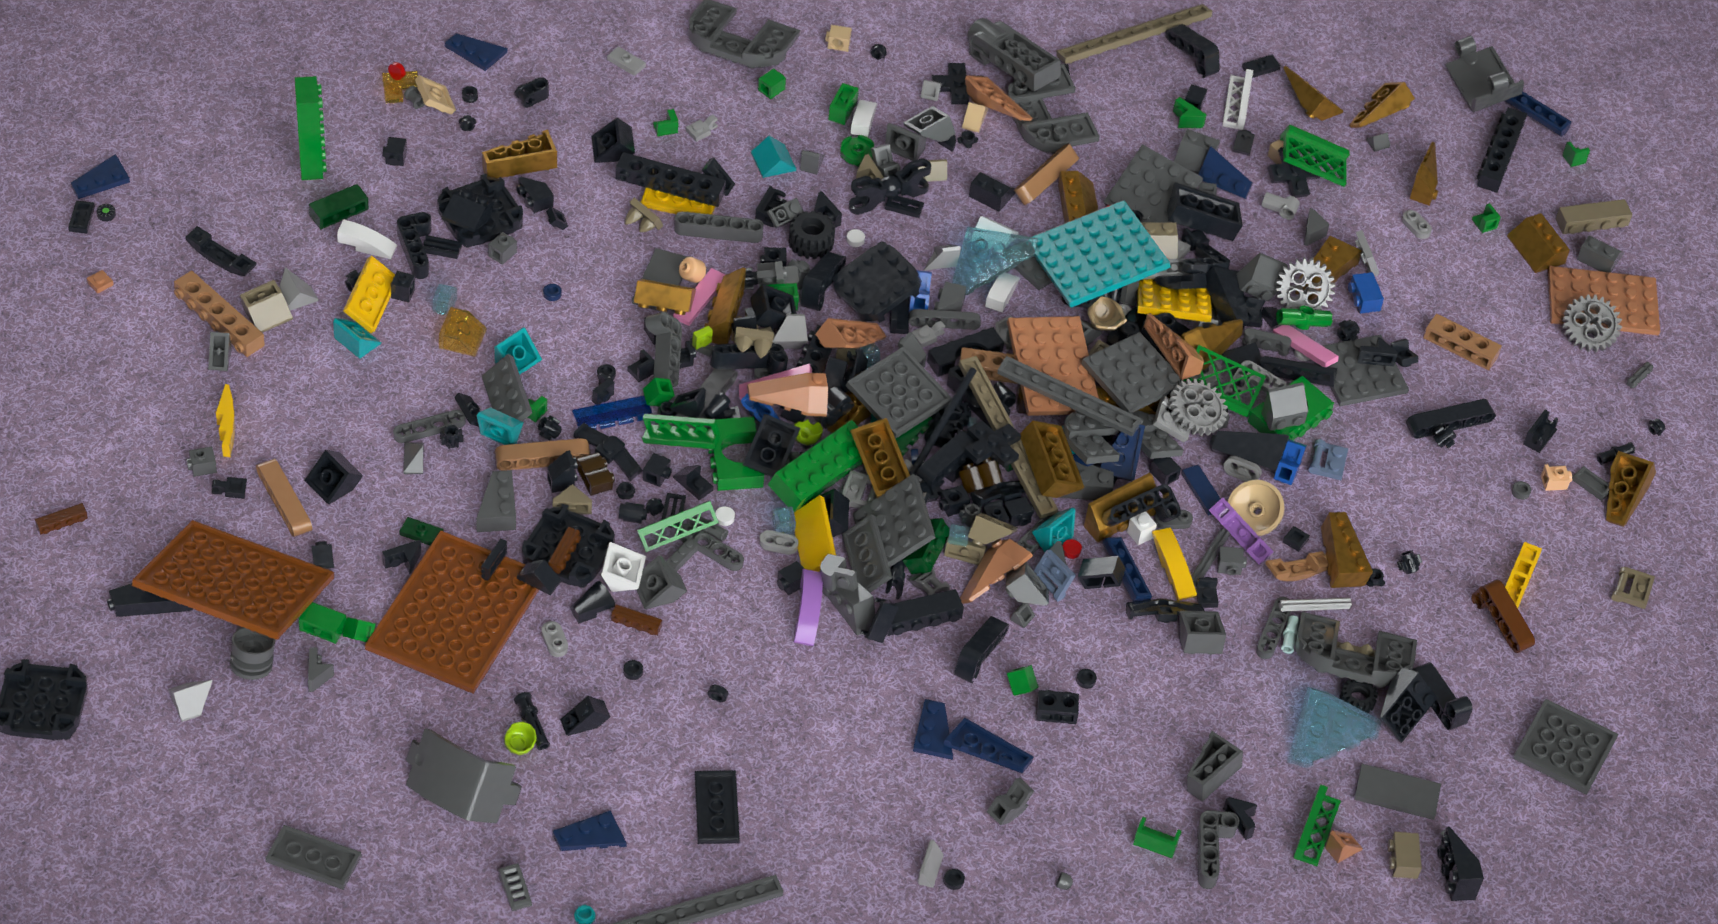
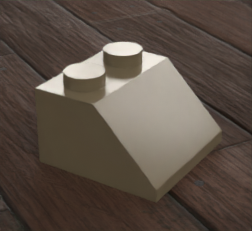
[1141,222,1178,259]
[968,513,1018,546]

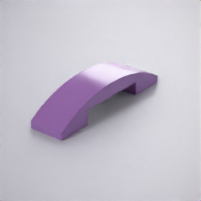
[1209,498,1273,565]
[794,569,823,646]

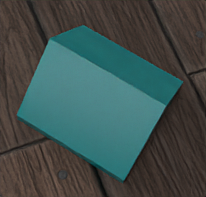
[751,136,797,178]
[333,318,382,359]
[494,327,542,375]
[477,407,524,445]
[1032,507,1076,553]

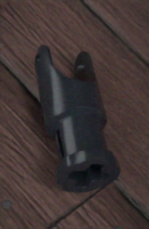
[885,559,906,600]

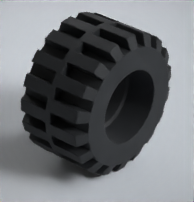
[789,211,835,259]

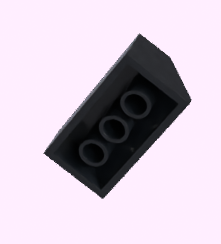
[1167,182,1243,241]

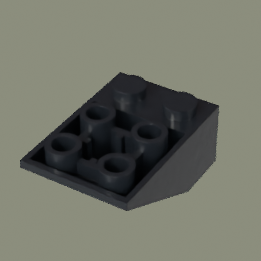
[1380,667,1437,743]
[1437,826,1484,901]

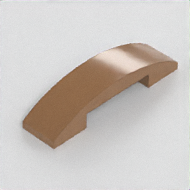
[1265,551,1329,581]

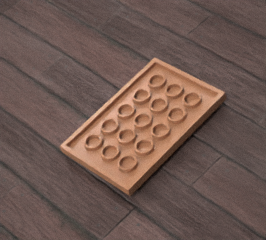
[1548,266,1660,335]
[1007,316,1099,416]

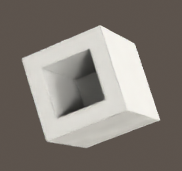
[1127,511,1157,545]

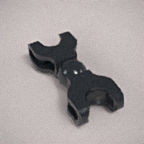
[849,159,932,215]

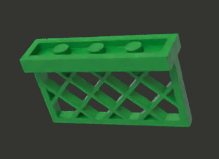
[1280,124,1350,187]
[1184,345,1267,417]

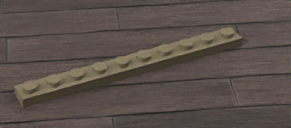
[1056,4,1212,64]
[958,356,1058,519]

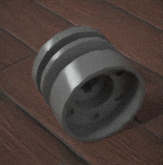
[229,627,275,680]

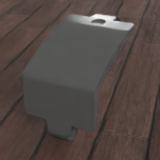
[1445,35,1524,113]
[406,729,522,823]

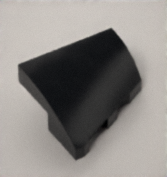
[1155,273,1207,289]
[1222,342,1261,386]
[570,581,615,624]

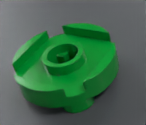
[840,135,874,167]

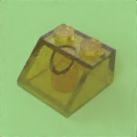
[439,307,487,357]

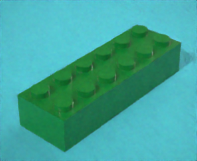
[294,76,327,180]
[768,420,863,513]

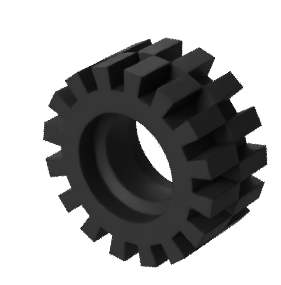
[1340,679,1378,715]

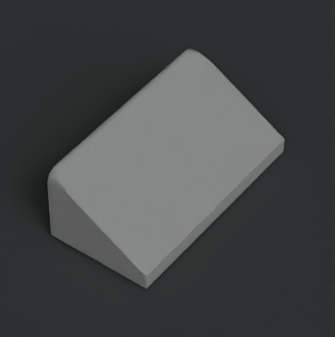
[918,840,943,888]

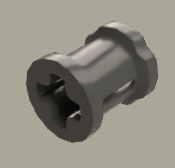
[404,86,425,109]

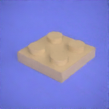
[415,75,456,115]

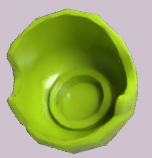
[794,419,823,446]
[504,721,537,755]

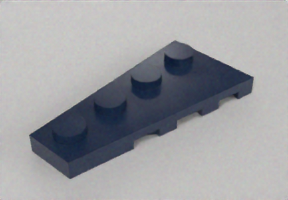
[943,718,1034,774]

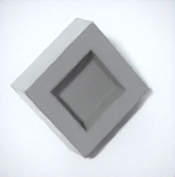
[921,80,942,101]

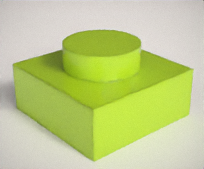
[692,325,713,350]

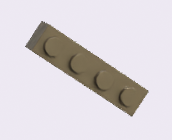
[1556,199,1633,234]

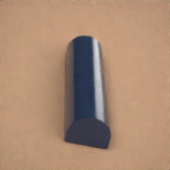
[1505,91,1572,137]
[1103,537,1152,602]

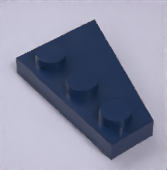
[1198,146,1253,199]
[552,810,627,851]

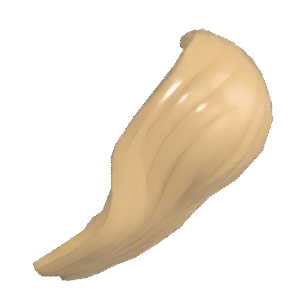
[1088,297,1127,331]

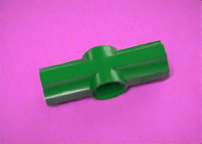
[1276,306,1333,330]

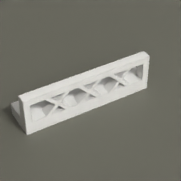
[1222,69,1253,130]

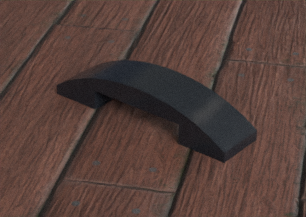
[185,226,257,276]

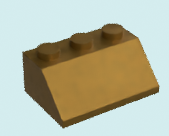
[1507,213,1570,273]
[634,279,696,315]

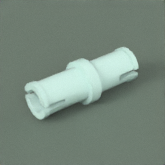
[1281,616,1300,654]

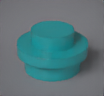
[574,905,596,924]

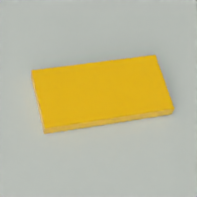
[641,188,715,215]
[343,255,395,333]
[791,495,836,572]

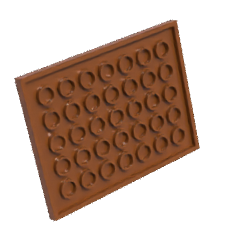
[132,520,335,640]
[365,531,539,694]

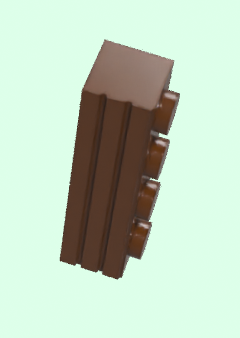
[35,503,88,535]
[548,527,581,574]
[611,604,662,636]

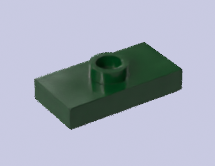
[399,517,444,546]

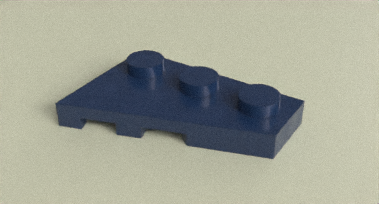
[445,33,508,71]
[71,154,130,199]
[1100,425,1145,482]
[913,699,953,760]

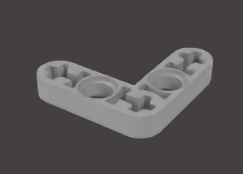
[1224,360,1287,400]

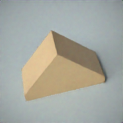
[962,102,988,133]

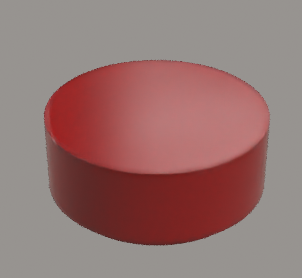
[388,62,406,80]
[1062,539,1082,559]

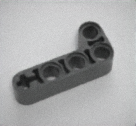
[645,312,682,387]
[1197,810,1239,889]

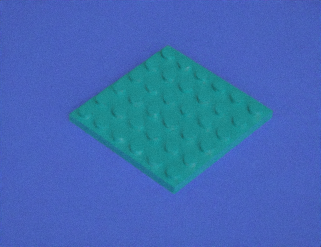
[1025,200,1171,308]

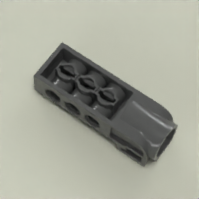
[967,18,1060,91]

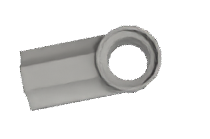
[1262,192,1300,220]

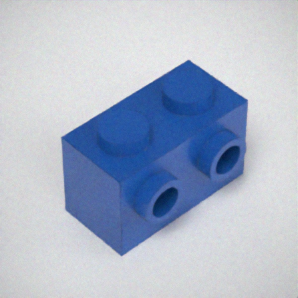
[1348,272,1384,314]

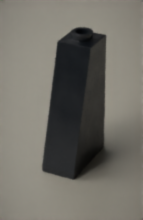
[1206,267,1249,330]
[1209,431,1289,473]
[107,583,193,617]

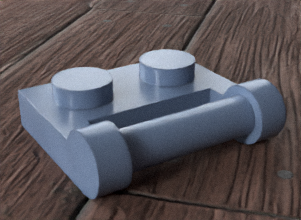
[1309,439,1348,481]
[1034,550,1076,602]

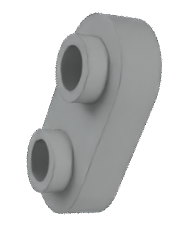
[1402,210,1432,239]
[1224,456,1262,482]
[760,530,798,555]
[542,621,568,657]

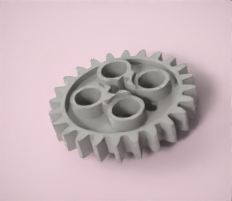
[1275,257,1336,310]
[1562,294,1622,352]
[1168,378,1228,436]

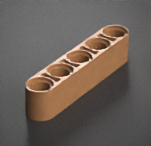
[1014,143,1079,205]
[494,439,590,471]
[256,458,313,537]

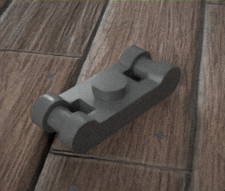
[1242,328,1292,356]

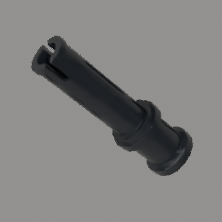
[514,692,550,751]

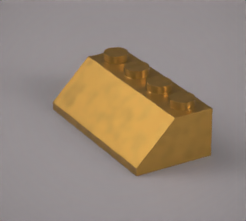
[1058,171,1098,223]
[704,267,746,344]
[851,418,910,498]
[1020,420,1084,498]
[1084,472,1156,543]

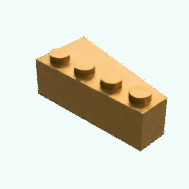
[482,129,557,178]
[1295,236,1362,300]
[1321,512,1373,588]

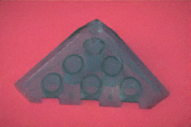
[952,227,1038,295]
[1287,687,1382,768]

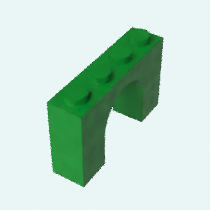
[1247,376,1334,440]
[707,417,764,491]

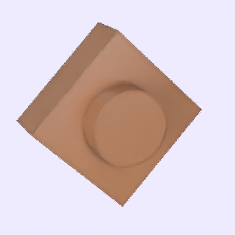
[87,270,114,293]

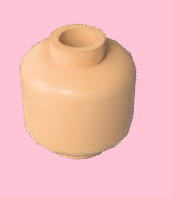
[679,257,706,283]

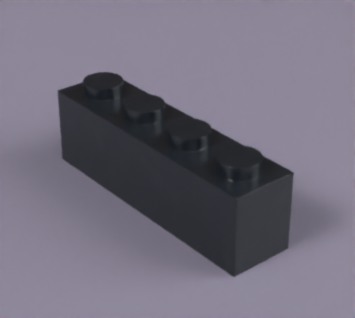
[887,589,964,636]

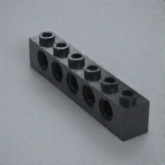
[1476,107,1528,193]
[615,152,726,207]
[780,325,832,423]

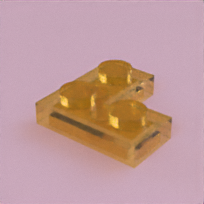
[382,71,418,103]

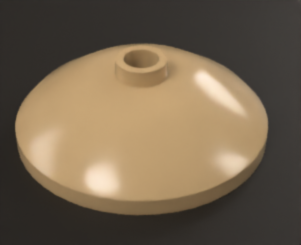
[1228,480,1285,536]

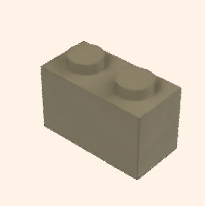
[1388,832,1422,879]

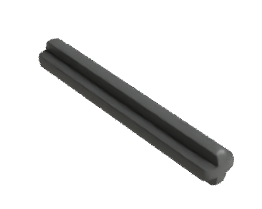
[1191,528,1230,587]

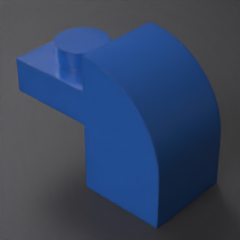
[909,270,932,311]
[1274,439,1307,485]

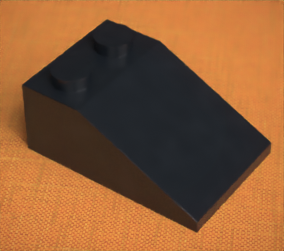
[743,414,800,477]

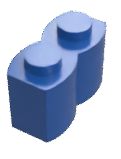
[741,393,780,423]

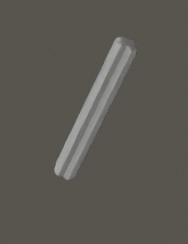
[1278,598,1352,611]

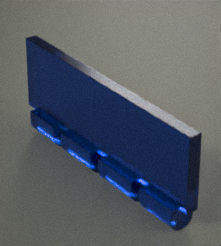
[572,395,652,430]

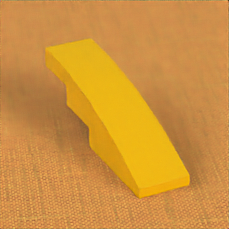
[216,384,235,458]
[1152,527,1197,601]
[1505,542,1542,608]

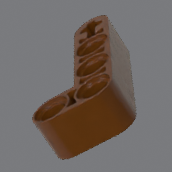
[1471,579,1535,653]

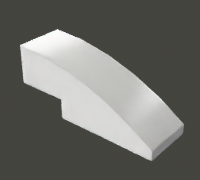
[851,100,877,137]
[337,219,397,259]
[985,272,1020,312]

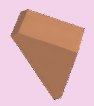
[1325,830,1363,863]

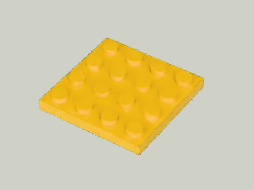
[1137,279,1212,323]

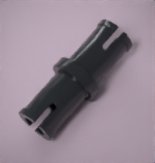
[1597,442,1635,465]

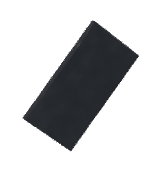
[695,770,740,844]

